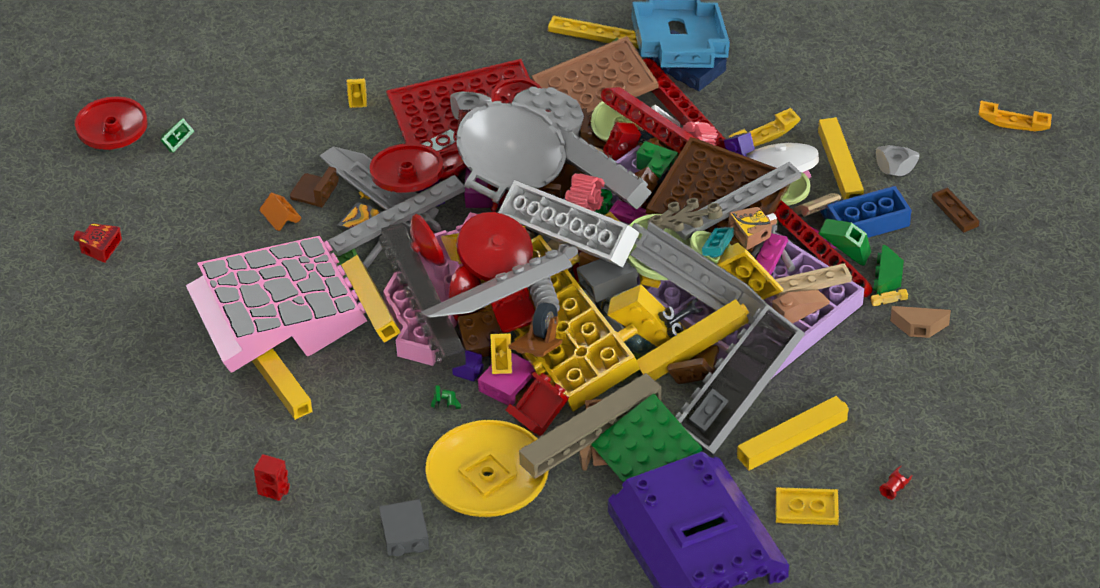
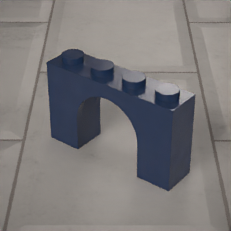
[645,30,726,91]

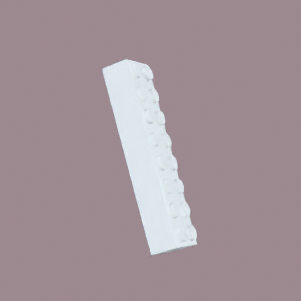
[498,180,639,268]

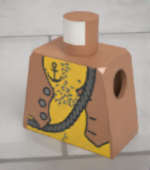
[728,207,777,250]

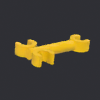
[514,335,546,375]

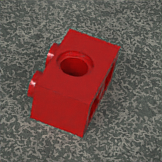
[603,122,641,162]

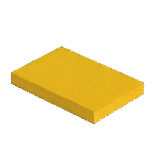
[776,487,839,525]

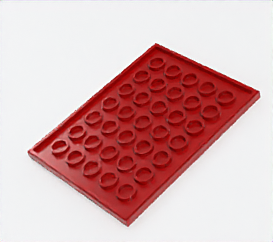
[386,59,531,154]

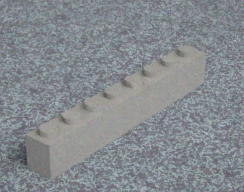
[561,130,652,210]

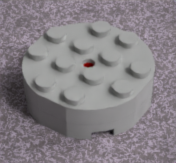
[513,87,584,137]

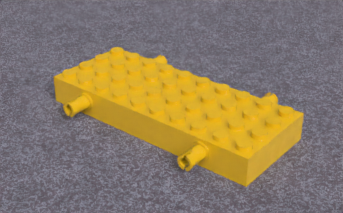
[478,235,640,411]

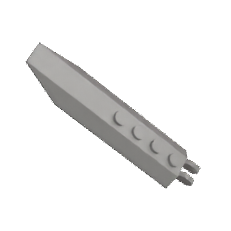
[320,147,441,233]
[630,222,775,329]
[421,243,578,318]

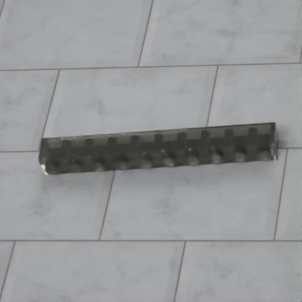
[379,222,466,371]

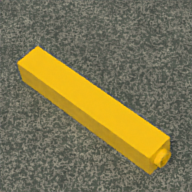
[818,117,864,200]
[341,255,401,343]
[636,299,749,381]
[252,348,312,420]
[737,396,849,471]

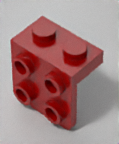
[491,287,535,333]

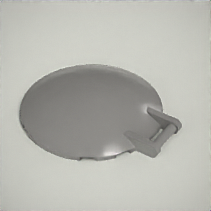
[457,101,566,204]

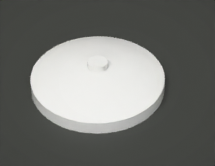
[747,143,819,172]

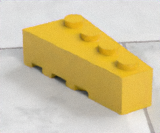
[607,284,686,347]

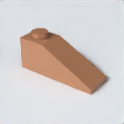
[772,290,830,328]

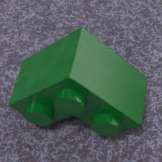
[636,141,678,179]

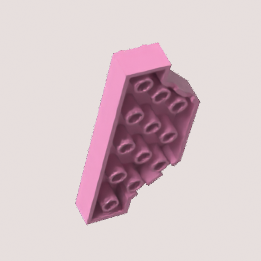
[383,212,477,366]

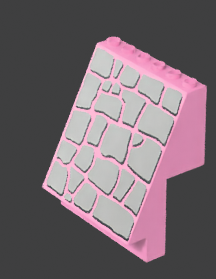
[186,236,367,373]

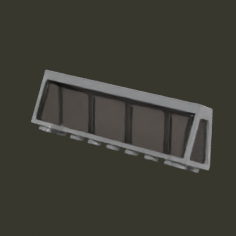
[675,304,805,457]

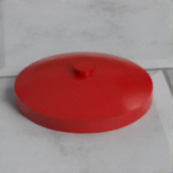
[75,97,148,150]
[370,143,444,193]
[456,212,533,282]

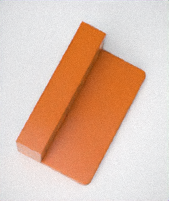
[260,193,302,231]

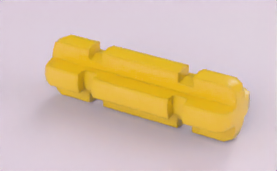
[871,289,908,306]

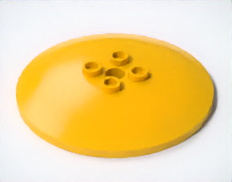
[426,420,549,517]

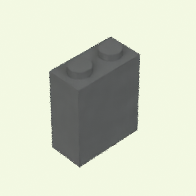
[577,259,638,302]
[379,499,429,556]

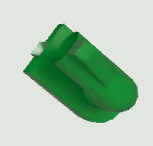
[431,385,461,409]

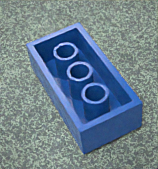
[826,186,911,238]

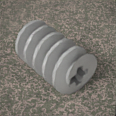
[528,277,560,312]

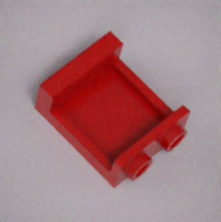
[506,372,569,436]

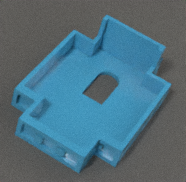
[631,0,730,68]

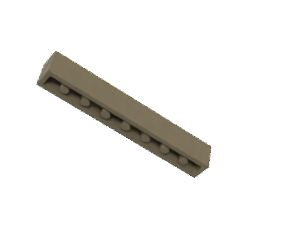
[519,373,661,479]

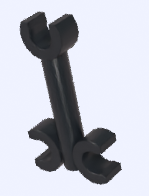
[658,298,703,338]

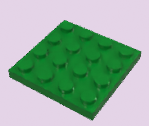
[591,393,703,483]

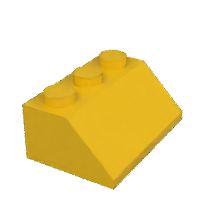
[717,243,783,300]

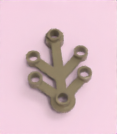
[648,198,723,232]

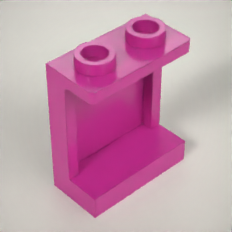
[478,353,537,405]

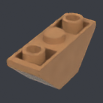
[890,306,951,338]

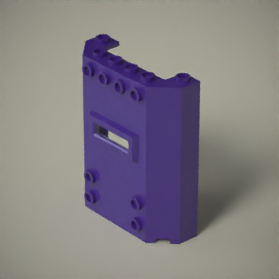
[608,452,789,588]

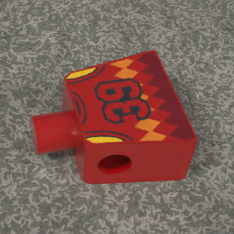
[74,224,122,263]

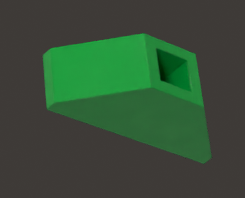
[818,219,871,266]
[873,245,904,296]

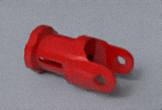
[879,466,913,500]

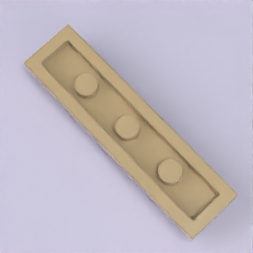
[775,263,852,297]

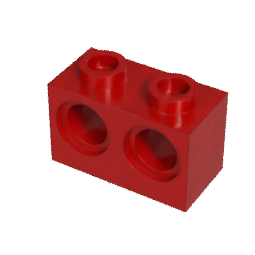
[254,454,290,501]

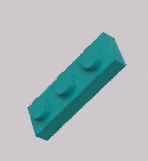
[702,227,734,258]

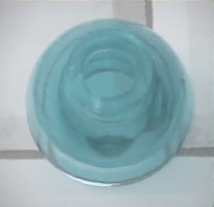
[626,334,651,353]

